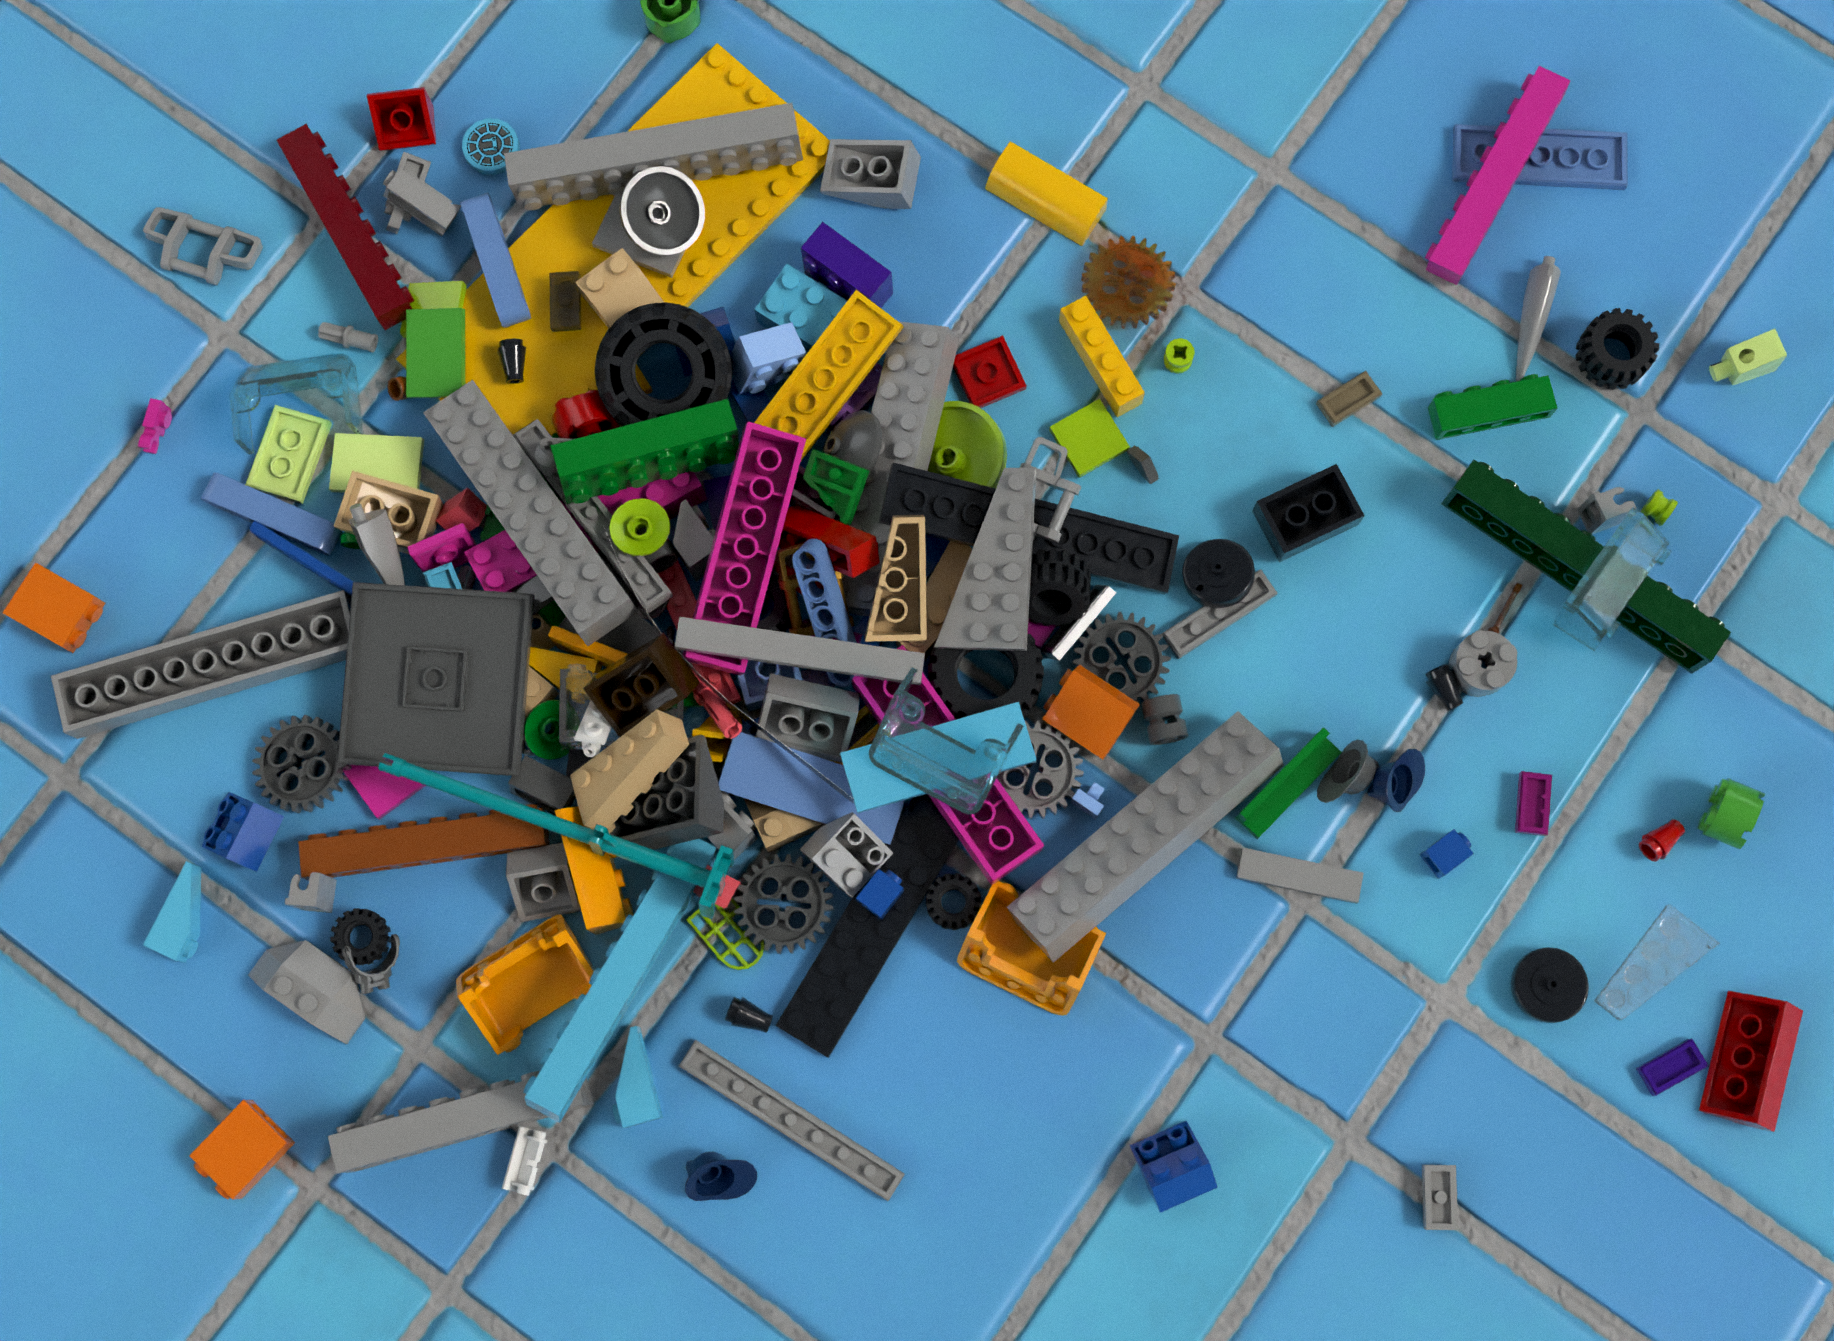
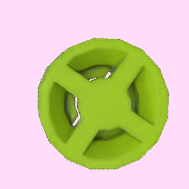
[1163,338,1195,374]
[1640,489,1678,526]

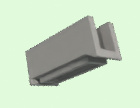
[383,165,461,236]

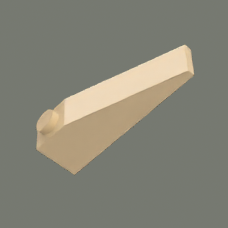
[744,798,826,852]

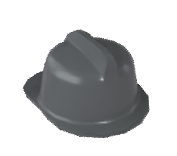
[1317,739,1379,803]

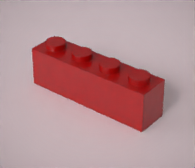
[778,504,880,578]

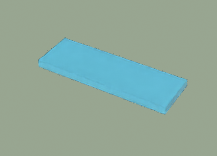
[840,702,1037,814]

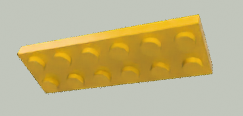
[754,290,904,462]

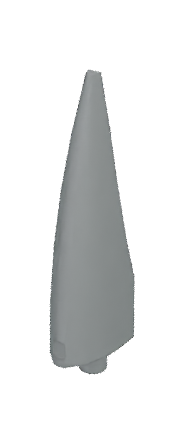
[1516,256,1561,381]
[348,504,405,585]

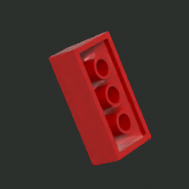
[1699,990,1803,1132]

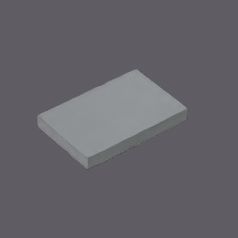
[592,193,685,278]

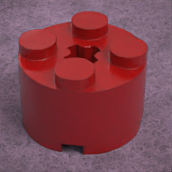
[552,390,619,439]

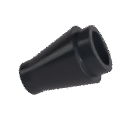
[497,338,526,384]
[1425,664,1463,711]
[725,997,773,1033]

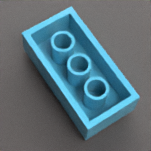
[754,264,847,353]

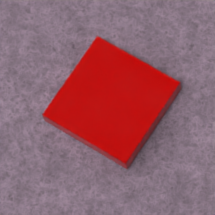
[953,335,1027,408]

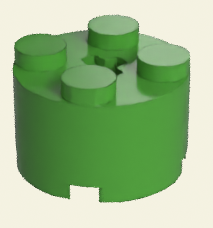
[640,0,701,43]
[1697,778,1765,849]

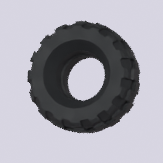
[595,302,732,426]

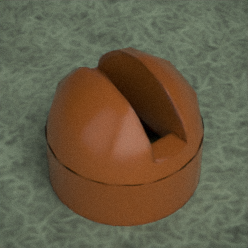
[387,376,407,401]

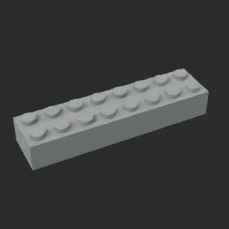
[328,1071,593,1174]

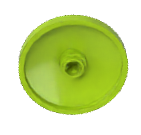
[928,401,1007,488]

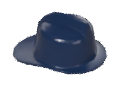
[1367,748,1425,812]
[685,1151,757,1201]

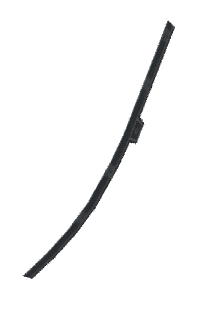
[603,526,854,803]

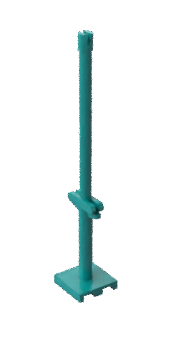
[378,753,734,919]

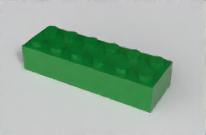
[550,399,739,504]

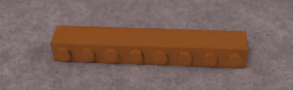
[298,804,550,880]

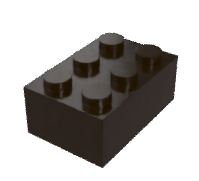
[583,632,700,737]

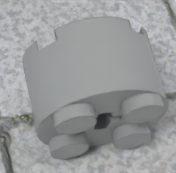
[1448,630,1517,697]

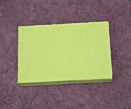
[245,405,332,504]
[329,433,424,493]

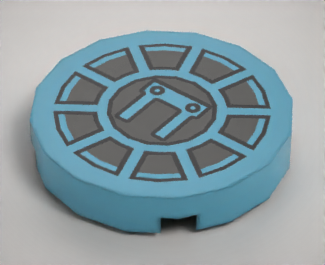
[462,118,520,175]

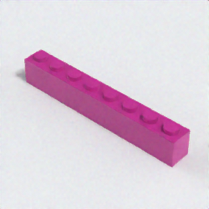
[1425,66,1571,285]

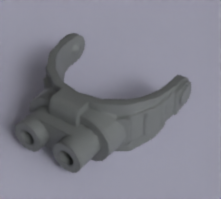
[342,934,400,994]

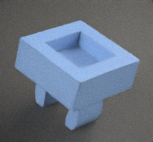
[1070,782,1104,820]

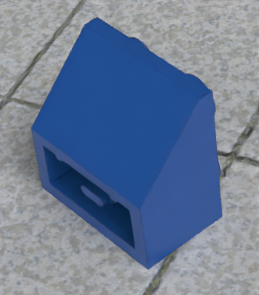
[201,792,284,872]
[1129,1121,1218,1213]

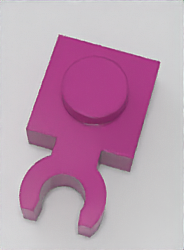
[138,398,172,454]

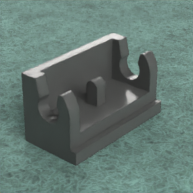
[508,755,576,816]

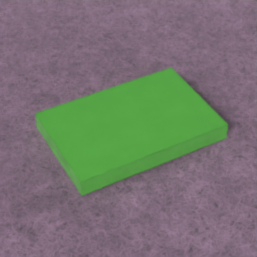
[406,308,465,399]

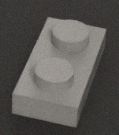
[1422,1165,1458,1230]

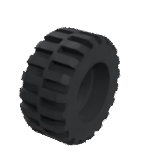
[928,634,1044,719]

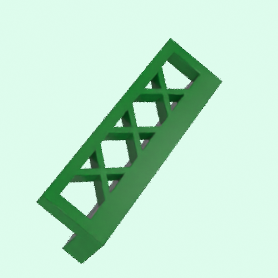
[1235,727,1342,839]

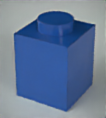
[1419,829,1474,879]
[856,869,904,920]

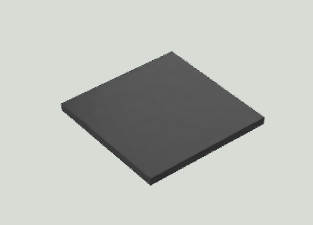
[337,582,535,776]

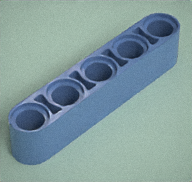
[460,192,531,328]
[201,472,342,556]
[792,539,857,687]

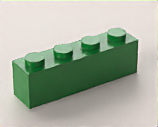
[1428,374,1558,440]

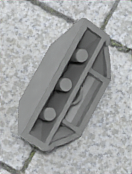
[248,940,366,1044]

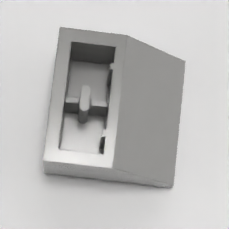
[673,499,716,582]
[707,790,758,860]
[799,812,893,898]

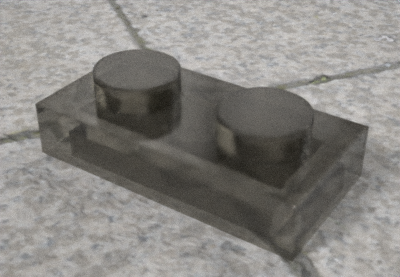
[549,271,581,332]

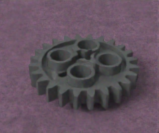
[1072,612,1171,703]
[252,715,352,814]
[734,854,834,954]

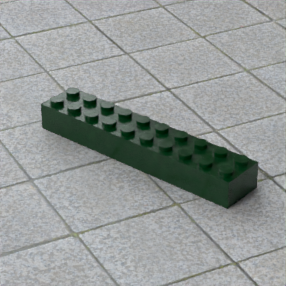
[1441,460,1731,673]

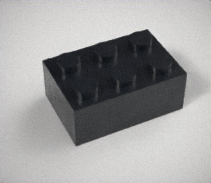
[1252,464,1365,562]

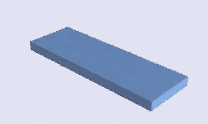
[1452,124,1628,190]
[718,732,905,845]

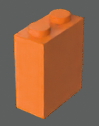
[2,562,105,653]
[1042,664,1140,760]
[189,1099,295,1200]

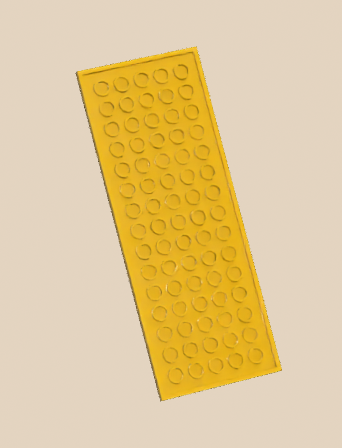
[396,43,830,435]

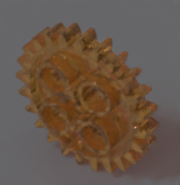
[1081,235,1176,329]

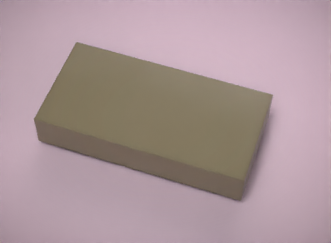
[1316,371,1382,427]

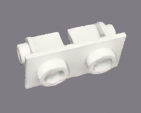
[574,700,612,757]
[502,1126,548,1196]

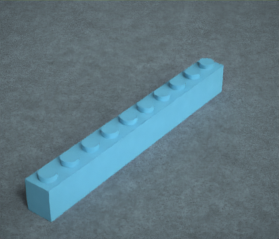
[523,839,717,1123]

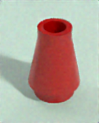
[1639,819,1685,862]

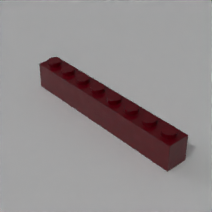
[276,123,415,330]

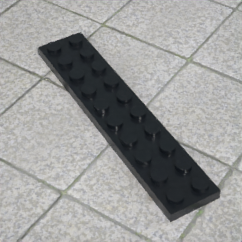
[878,462,1179,594]
[776,794,959,1058]

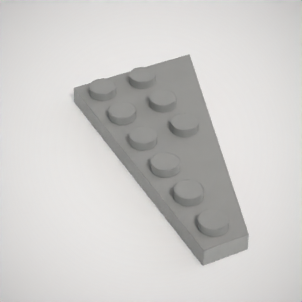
[934,468,1036,651]

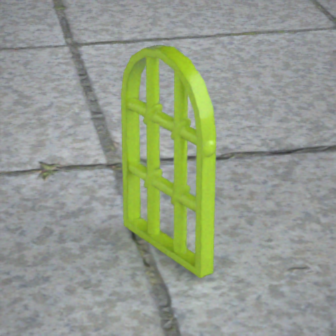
[686,898,765,970]

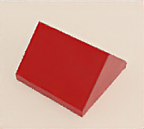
[366,87,436,151]

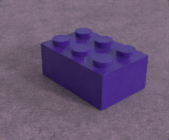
[801,221,893,308]

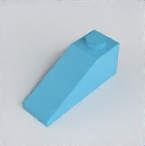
[143,861,202,963]
[612,1026,663,1128]

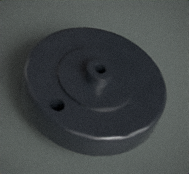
[1182,539,1255,608]
[1511,947,1589,1023]

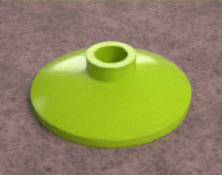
[609,498,670,556]

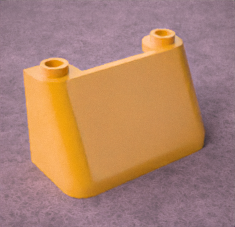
[957,881,1106,1016]
[456,914,595,1055]

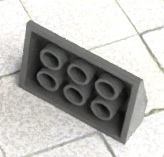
[610,735,724,850]

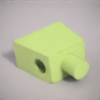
[1709,329,1787,385]

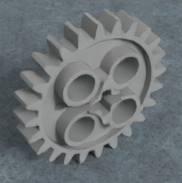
[994,720,1084,819]

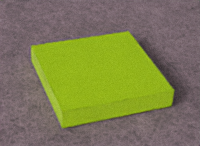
[400,281,467,338]
[1049,398,1130,478]

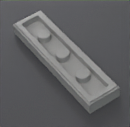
[1163,569,1278,659]
[1236,848,1364,904]

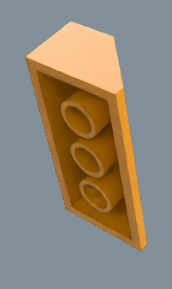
[554,807,634,935]

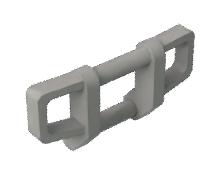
[143,207,263,285]
[1020,437,1081,543]

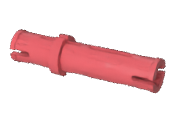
[692,668,742,739]

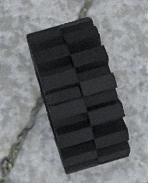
[926,873,981,930]
[330,908,391,965]

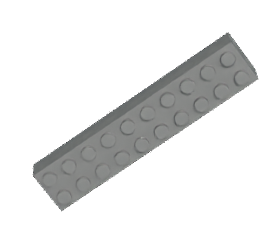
[504,103,803,210]
[842,321,959,616]
[423,380,638,647]
[51,590,351,739]
[1007,711,1284,963]

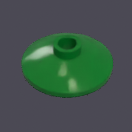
[523,700,580,760]

